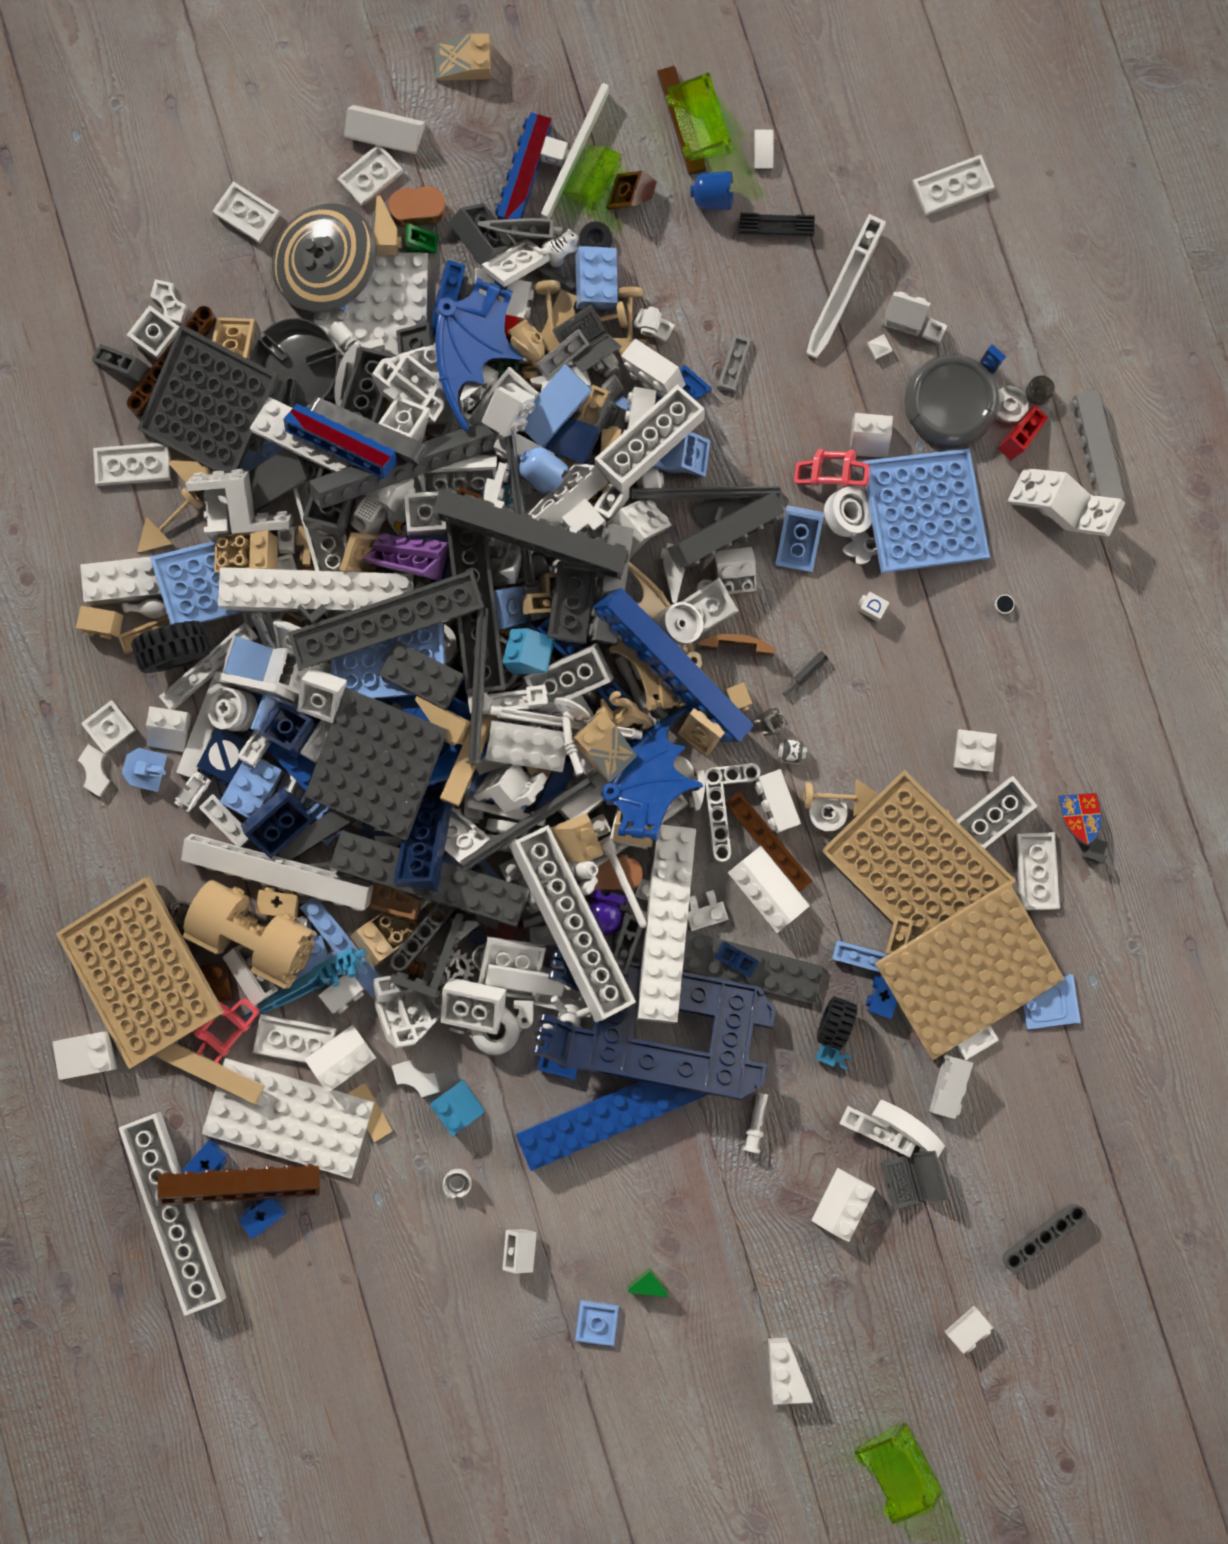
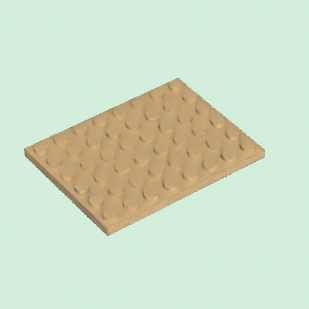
[822,769,1016,941]
[56,876,224,1069]
[875,882,1065,1061]

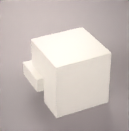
[562,499,606,539]

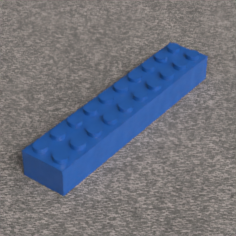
[593,588,754,742]
[515,1080,709,1171]

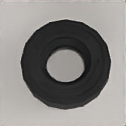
[579,221,612,248]

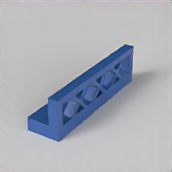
[430,260,466,335]

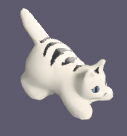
[539,229,580,267]

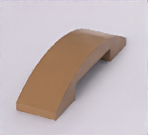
[698,634,776,656]

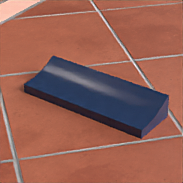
[394,785,453,892]

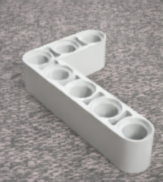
[705,763,760,862]

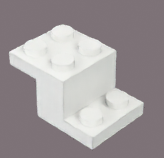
[473,764,547,813]

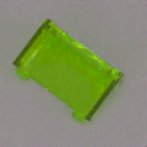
[665,72,734,161]
[854,1422,941,1524]

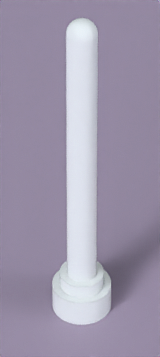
[600,840,647,928]

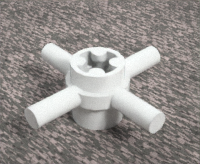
[543,996,591,1029]

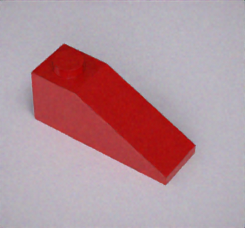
[998,405,1048,461]

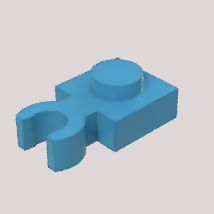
[815,1044,852,1069]

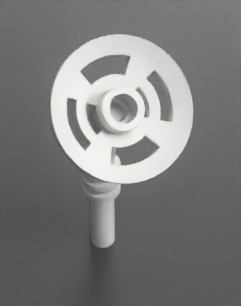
[554,697,590,775]

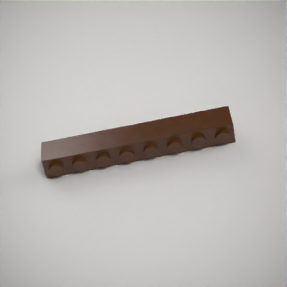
[157,1164,320,1206]

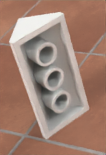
[344,105,426,154]

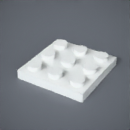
[478,937,546,1000]

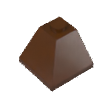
[606,171,657,210]

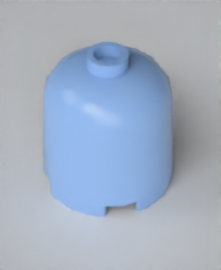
[519,447,568,496]

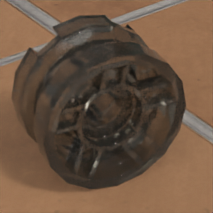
[1025,375,1055,405]

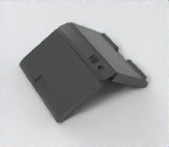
[552,305,622,373]
[593,398,627,450]
[880,1151,948,1211]

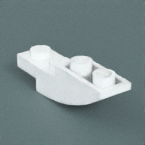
[484,462,510,544]

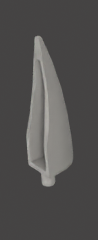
[478,218,562,240]

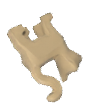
[593,691,653,739]

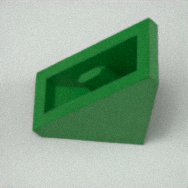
[405,223,438,254]
[628,1268,668,1297]

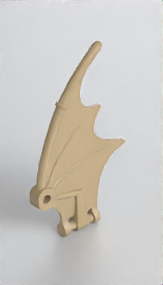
[609,562,702,711]

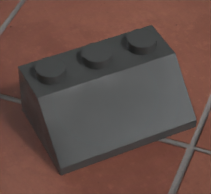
[449,203,515,267]

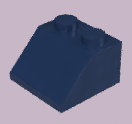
[259,702,317,759]

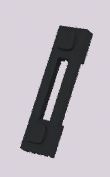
[739,212,815,236]

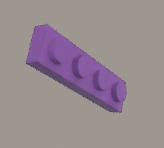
[372,534,449,560]

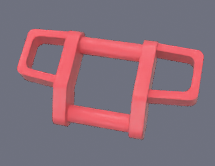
[794,449,871,487]
[193,998,260,1063]

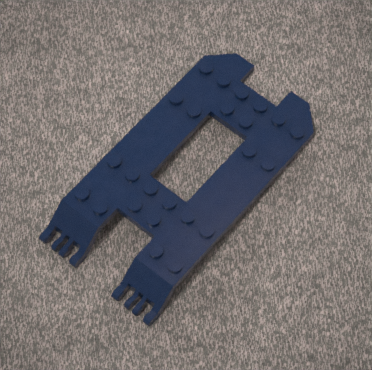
[533,941,776,1100]

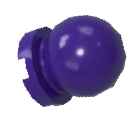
[588,889,627,936]

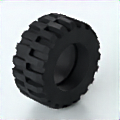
[131,620,211,673]

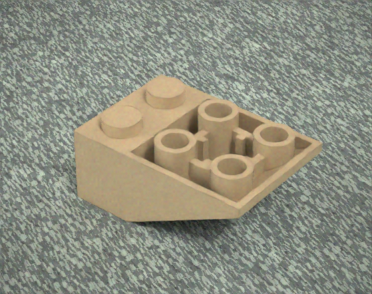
[214,531,278,573]
[350,911,424,968]

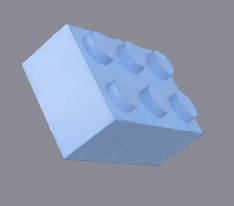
[575,246,618,310]
[220,759,285,818]

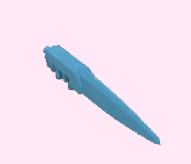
[243,947,367,1020]

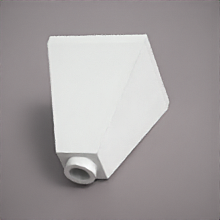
[378,396,430,443]

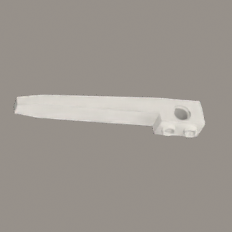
[806,214,886,359]

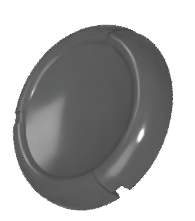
[249,318,340,408]
[905,354,1000,447]

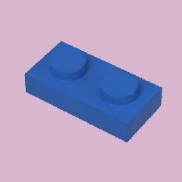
[980,344,1006,373]

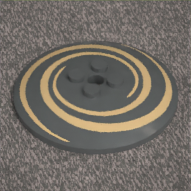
[272,203,377,313]

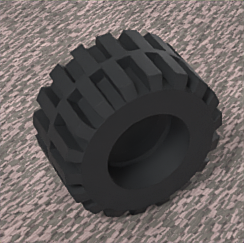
[817,996,857,1050]

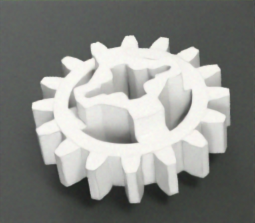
[432,949,475,985]

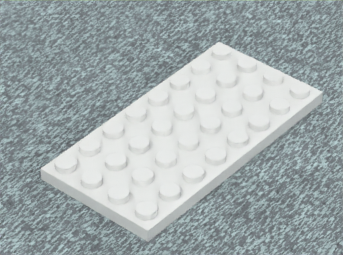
[202,1058,375,1178]

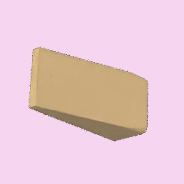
[886,916,914,954]

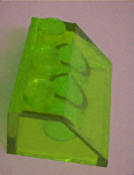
[563,145,622,211]

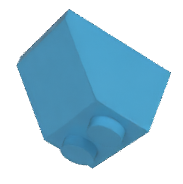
[502,628,555,675]
[430,1080,486,1136]

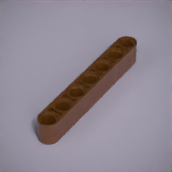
[127,306,216,416]

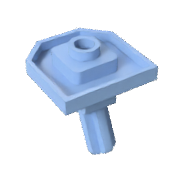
[121,748,167,792]

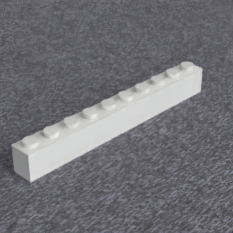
[181,834,374,911]

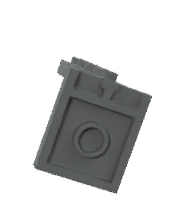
[390,913,466,998]

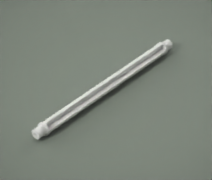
[489,706,643,740]

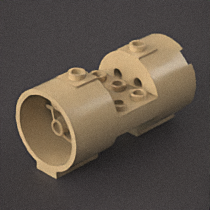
[183,880,317,989]

